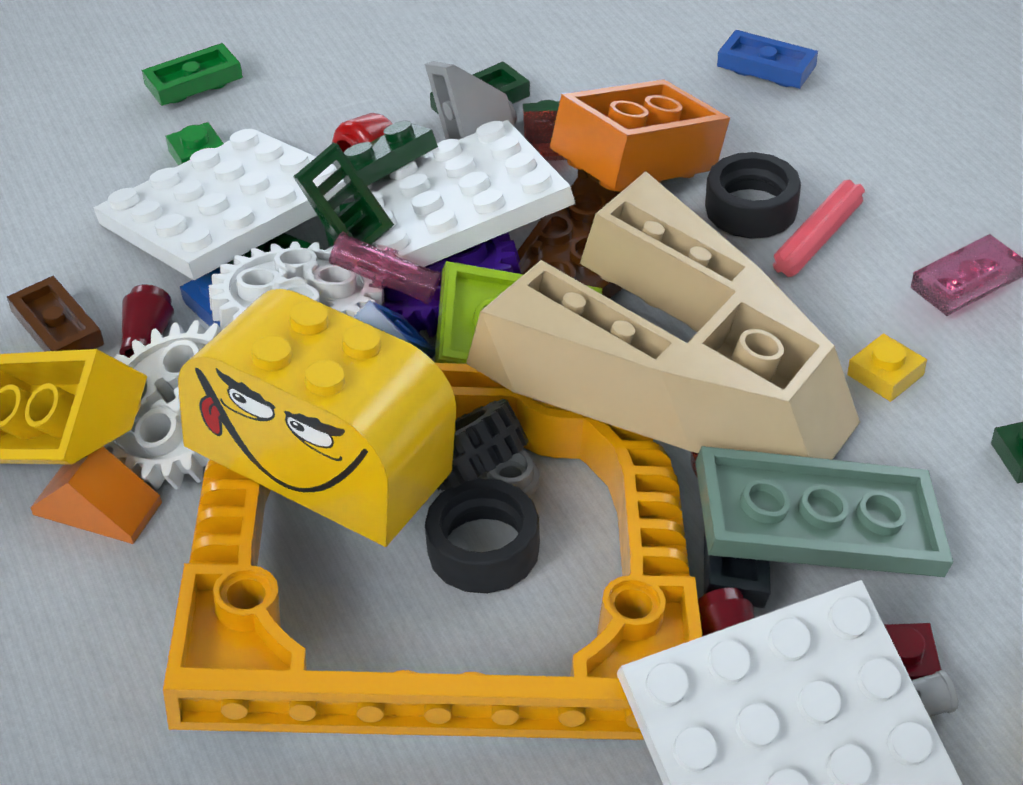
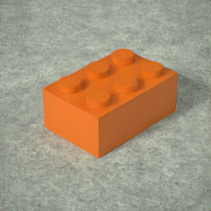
[550,79,730,192]

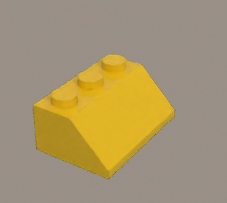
[0,349,147,465]

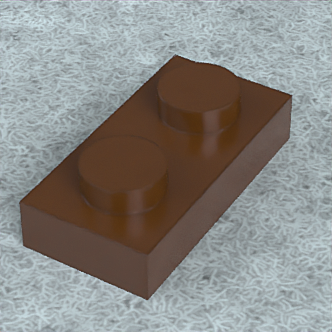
[7,275,105,352]

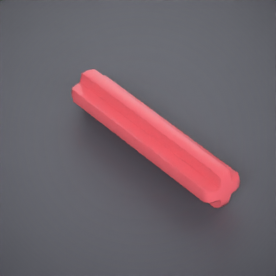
[773,179,865,277]

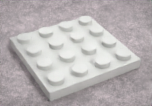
[342,120,575,283]
[93,129,352,280]
[617,580,963,785]

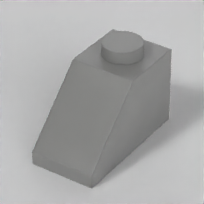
[425,61,517,140]

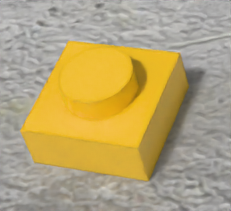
[847,333,927,402]

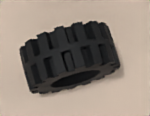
[437,399,529,491]

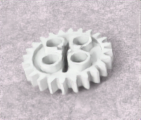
[209,242,384,330]
[104,320,222,491]

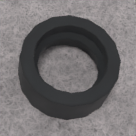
[705,152,801,239]
[425,478,540,594]

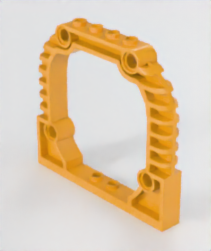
[163,363,702,740]

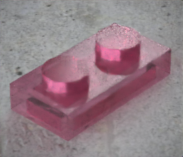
[910,234,1023,316]

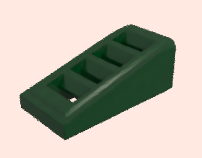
[293,142,394,259]

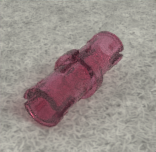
[329,232,442,305]

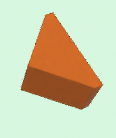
[30,446,162,544]

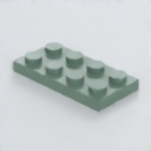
[695,446,953,577]

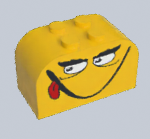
[178,289,456,547]

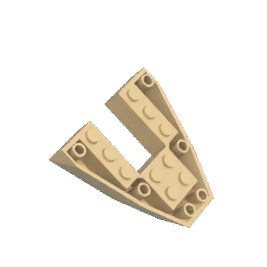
[466,171,860,460]

